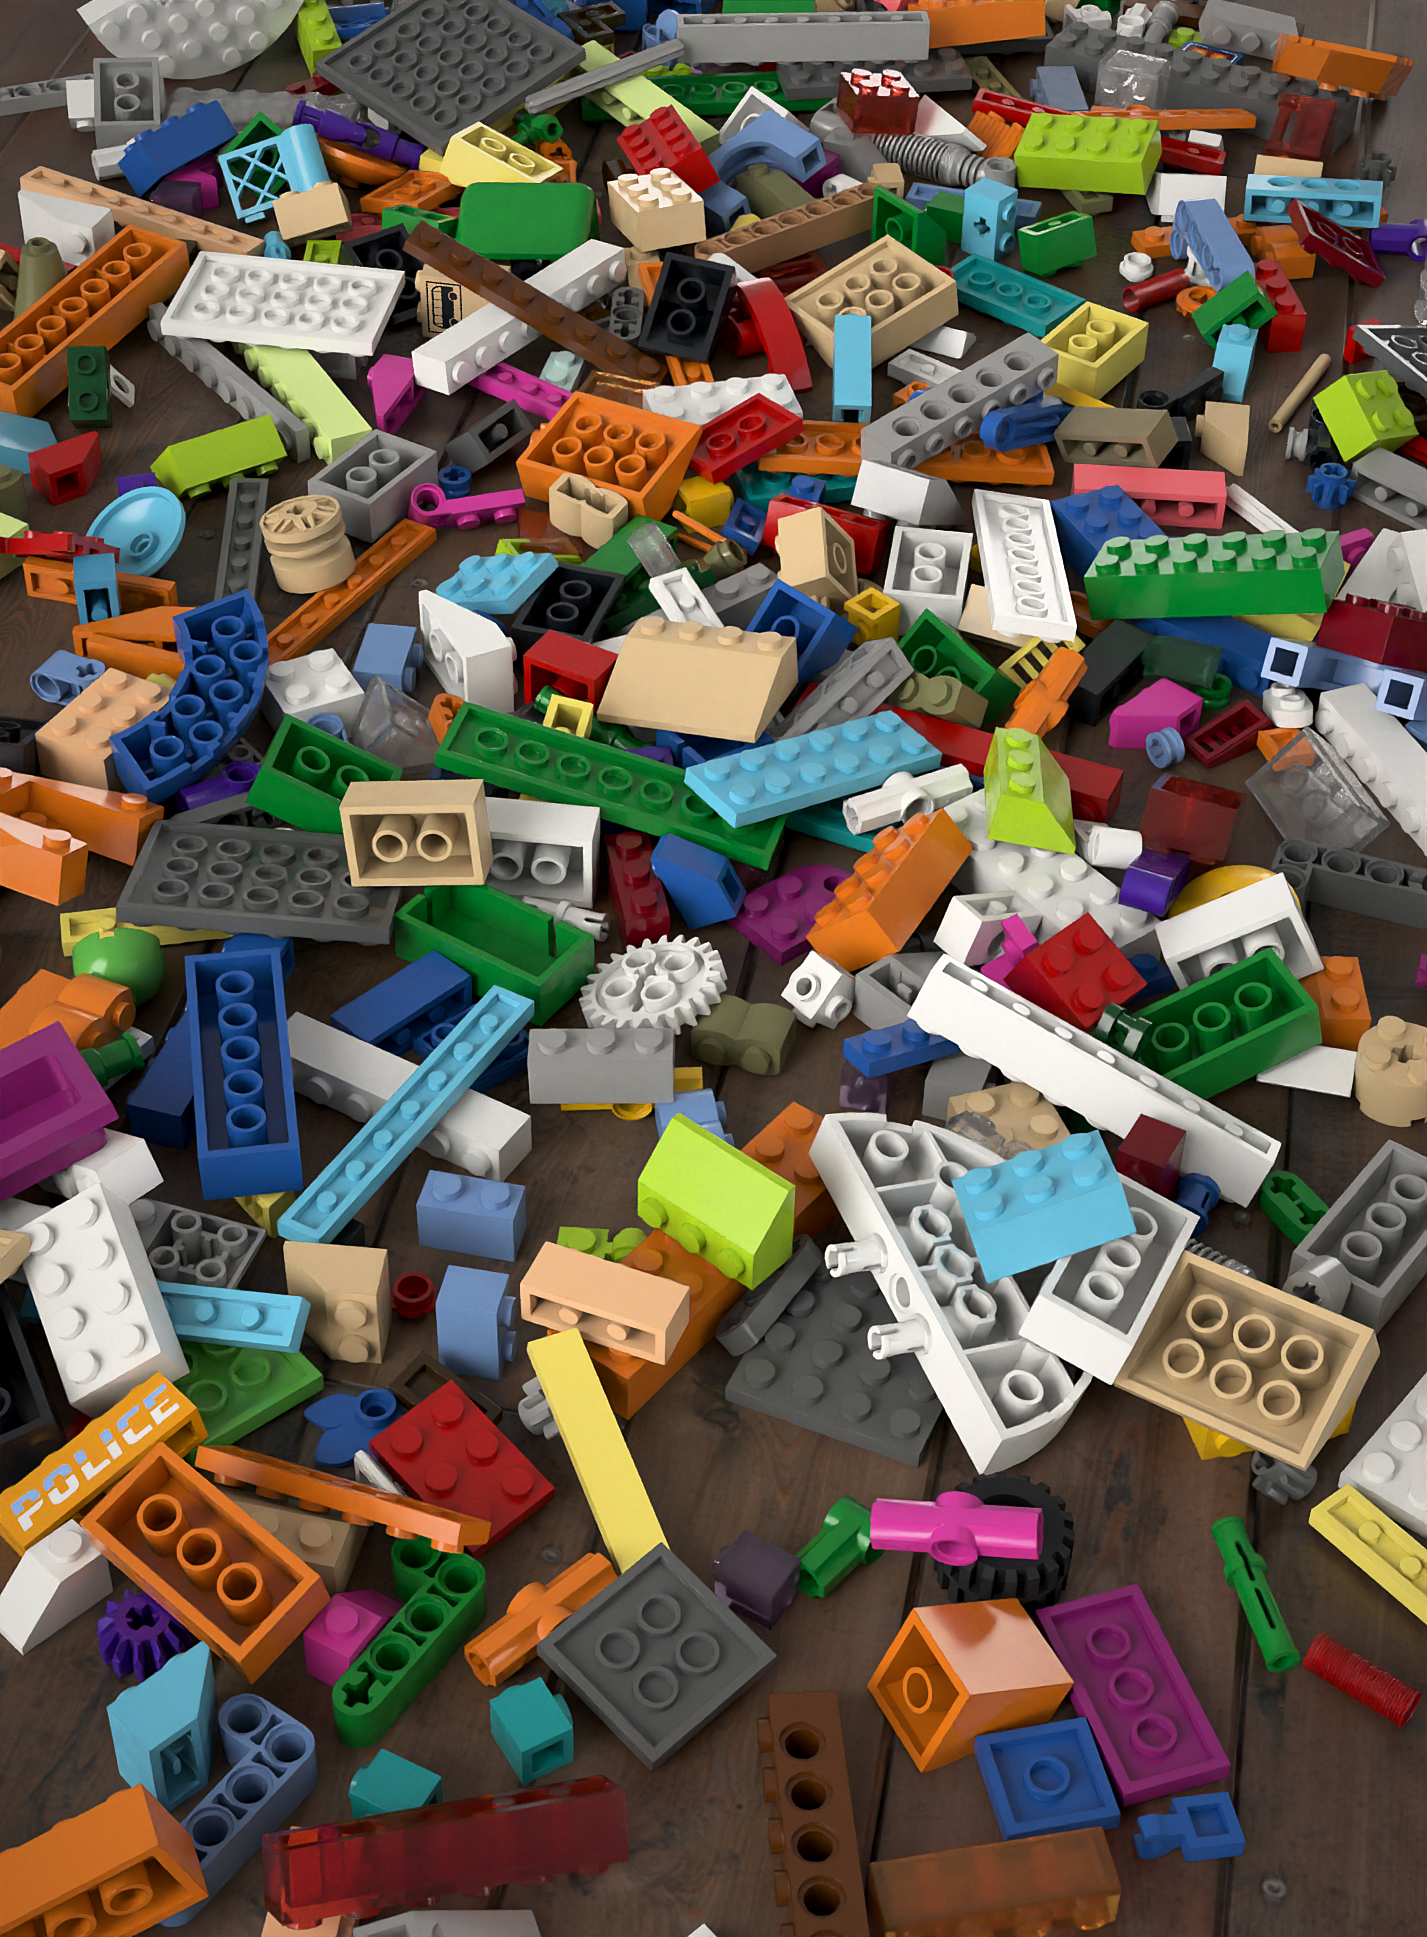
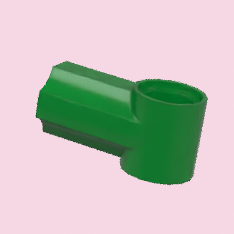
[788,1495,885,1599]

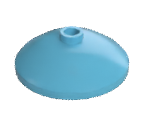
[86,486,186,577]

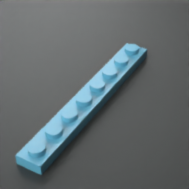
[277,985,534,1244]

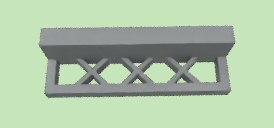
[769,637,914,743]

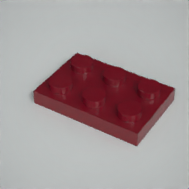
[1286,198,1386,289]

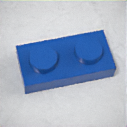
[720,497,767,556]

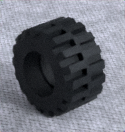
[933,1472,1075,1617]

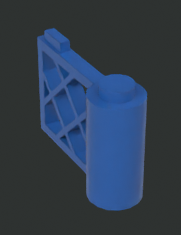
[328,2,391,39]

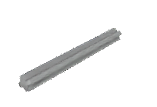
[523,38,684,115]

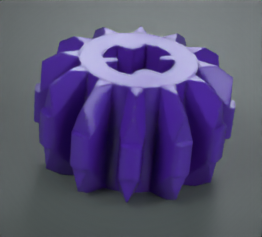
[96,1588,194,1683]

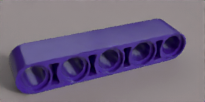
[1118,845,1192,917]

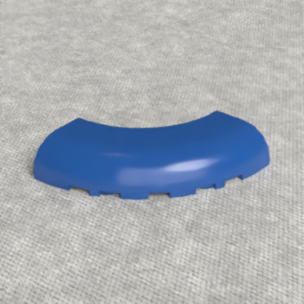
[109,589,269,804]

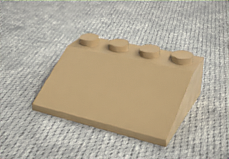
[784,234,959,369]
[597,616,798,743]
[1113,1250,1380,1471]

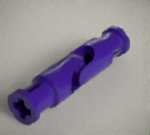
[292,99,425,170]

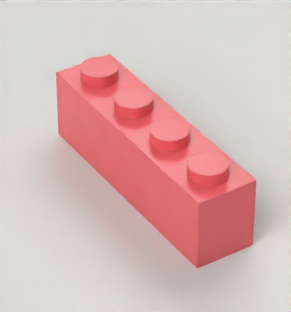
[1071,463,1227,529]

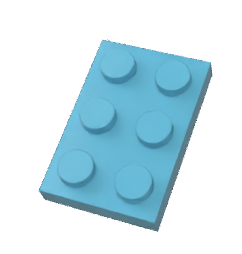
[436,552,559,614]

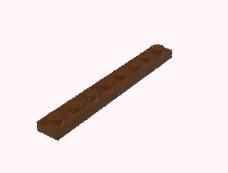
[402,220,669,394]

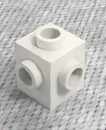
[781,950,856,1029]

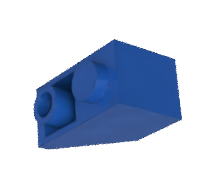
[650,833,747,930]

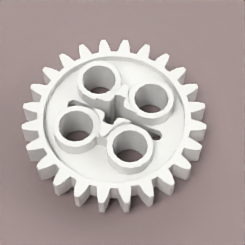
[579,935,727,1035]

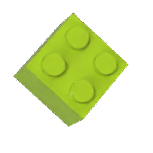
[1313,370,1419,462]

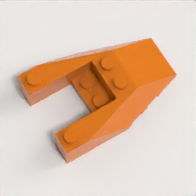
[1271,33,1415,101]
[0,767,164,906]

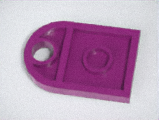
[725,865,852,966]

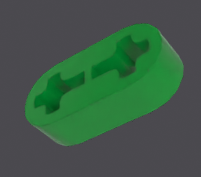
[1258,1170,1330,1246]

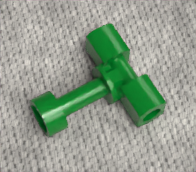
[511,108,564,146]

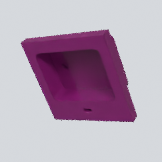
[0,1020,119,1202]

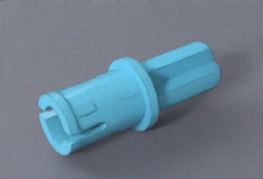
[264,231,291,260]

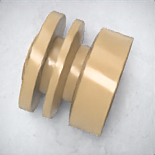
[259,495,356,594]

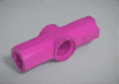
[870,1491,1043,1566]

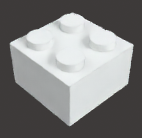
[259,648,367,738]

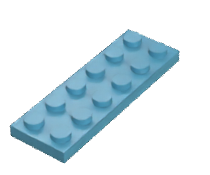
[684,710,942,829]

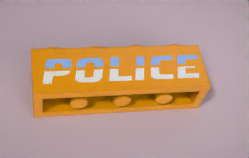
[0,1371,209,1558]

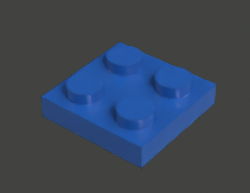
[973,1717,1121,1848]

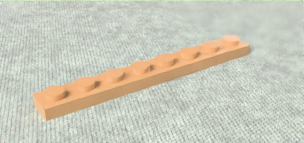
[20,166,265,257]

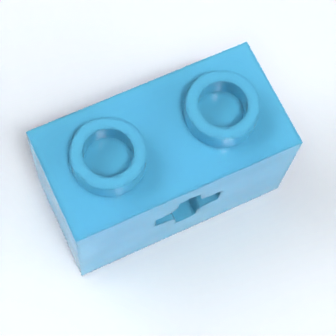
[961,177,1018,262]

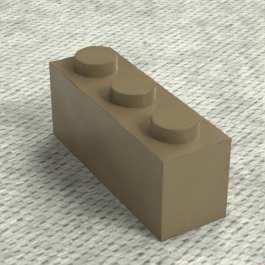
[1053,406,1178,468]

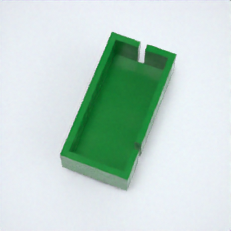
[394,884,594,1027]

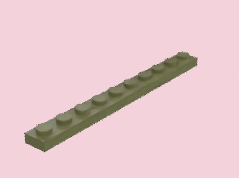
[963,56,1113,216]

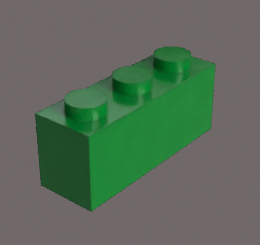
[579,514,678,596]

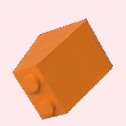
[867,1598,1074,1773]

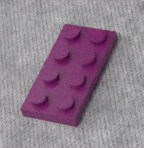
[1034,1584,1231,1808]

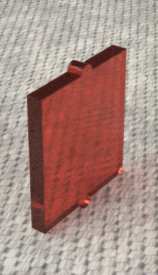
[518,509,583,559]

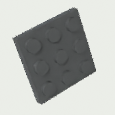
[537,1542,777,1772]

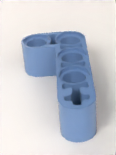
[1170,198,1255,292]
[158,1693,319,1927]

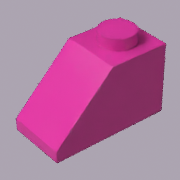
[302,1588,404,1687]

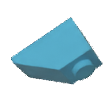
[1212,324,1258,403]

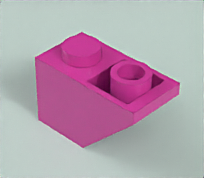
[1108,677,1203,749]

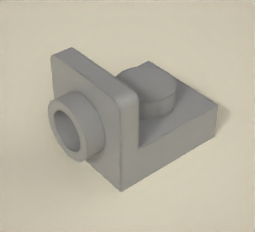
[313,350,368,380]

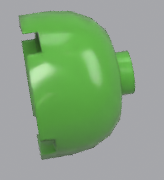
[72,927,165,1009]

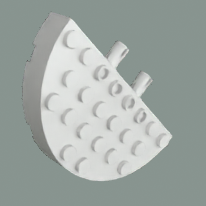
[77,0,304,79]
[808,1112,1093,1475]

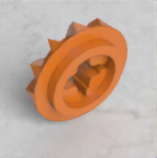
[1176,286,1218,318]

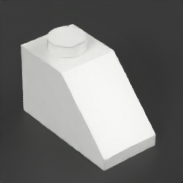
[0,1519,113,1655]

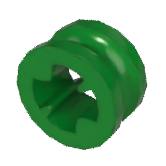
[1194,672,1232,710]

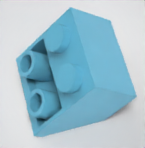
[107,1641,219,1812]

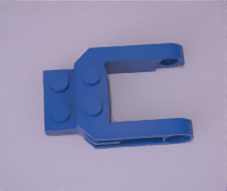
[907,387,1074,452]

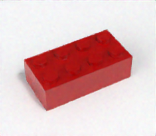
[616,104,720,195]

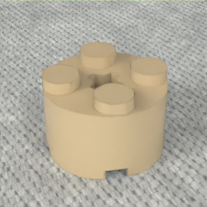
[1351,1016,1427,1127]

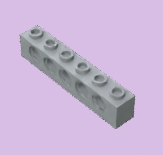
[861,332,1059,469]

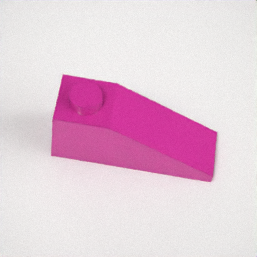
[367,354,426,435]

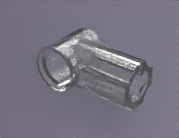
[627,522,682,578]

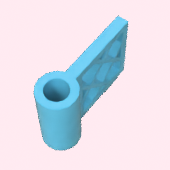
[218,124,330,225]

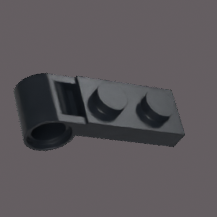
[1136,367,1224,422]

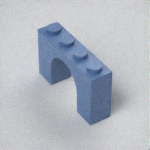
[698,109,827,235]
[1260,637,1427,721]

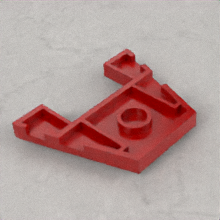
[0,531,120,564]

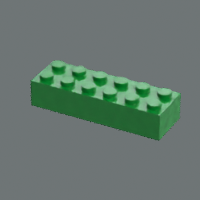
[1083,528,1345,620]

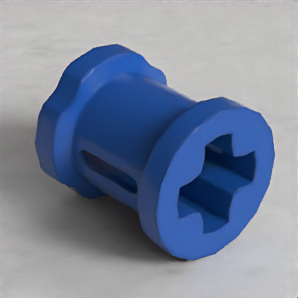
[1173,1173,1221,1238]

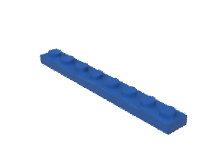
[843,953,1175,1079]

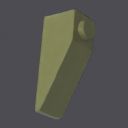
[736,163,816,219]

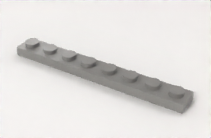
[147,302,311,463]

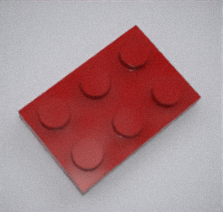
[688,393,805,484]
[369,1380,555,1559]

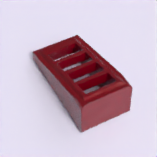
[1183,699,1273,769]

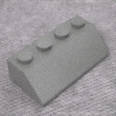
[612,563,778,638]

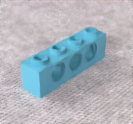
[1243,174,1383,228]

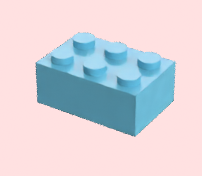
[951,1130,1137,1284]

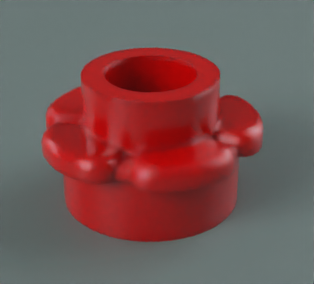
[390,1272,437,1319]

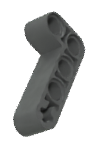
[1270,838,1427,929]

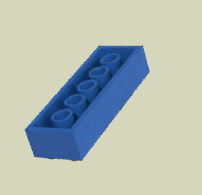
[185,947,304,1201]

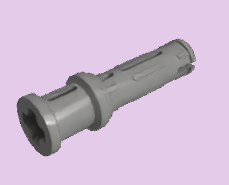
[1144,1,1179,44]

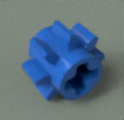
[1306,463,1355,510]

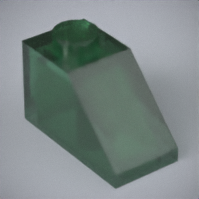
[1142,635,1223,691]

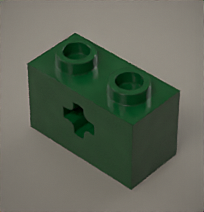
[67,346,113,428]

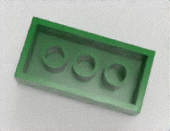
[1112,947,1322,1100]

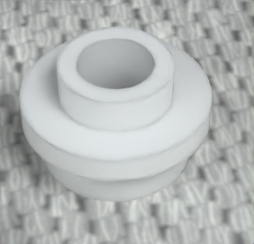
[1119,252,1154,282]

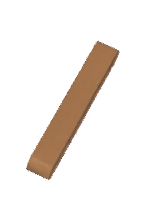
[694,183,886,273]

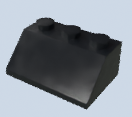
[511,562,626,669]

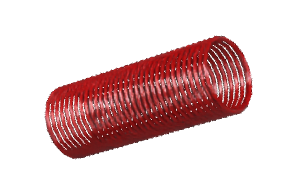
[1123,269,1190,312]
[1303,1632,1422,1728]

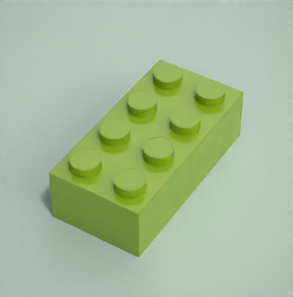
[1014,113,1162,195]

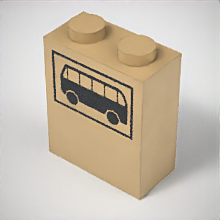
[415,264,511,338]

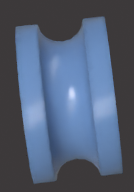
[1145,727,1185,768]

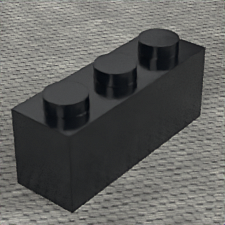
[1064,619,1158,727]

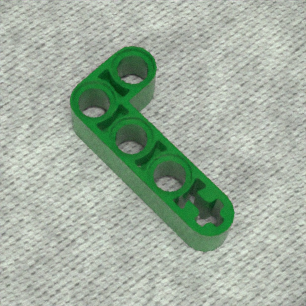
[332,1535,487,1748]

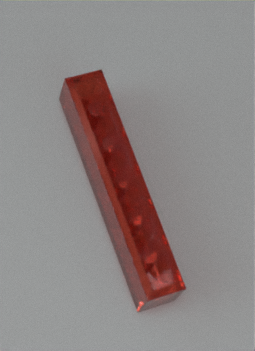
[261,1774,629,1930]

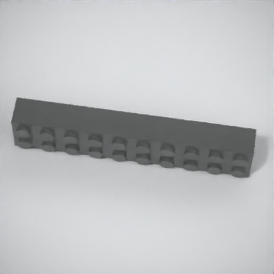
[1044,22,1359,157]

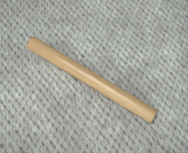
[1268,354,1332,433]

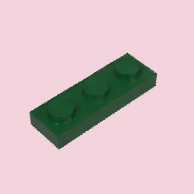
[603,559,717,634]

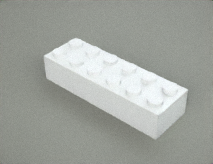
[944,788,1161,961]

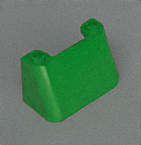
[455,182,600,264]

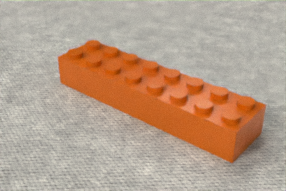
[0,224,190,418]
[547,1101,840,1420]

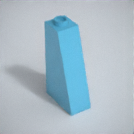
[832,314,872,424]

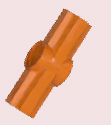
[1003,646,1088,739]
[464,1552,618,1687]

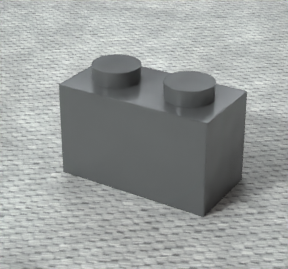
[443,399,534,474]

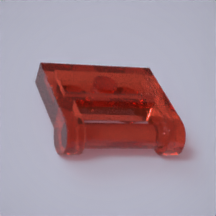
[1262,93,1337,162]
[750,251,829,293]

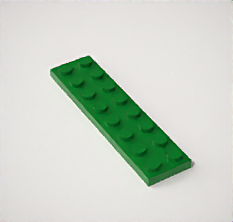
[434,701,790,871]

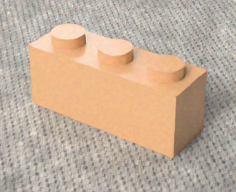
[520,1241,690,1366]

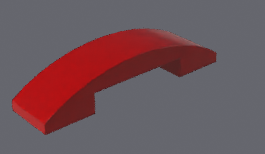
[736,277,812,394]

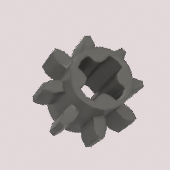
[1354,151,1397,190]
[1251,1450,1317,1505]

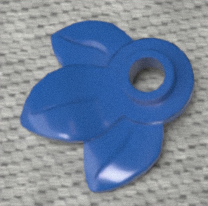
[304,1388,403,1468]

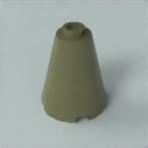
[13,237,68,321]

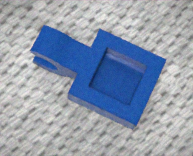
[1132,1792,1246,1862]

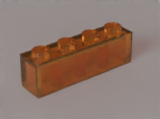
[867,1826,1122,1937]

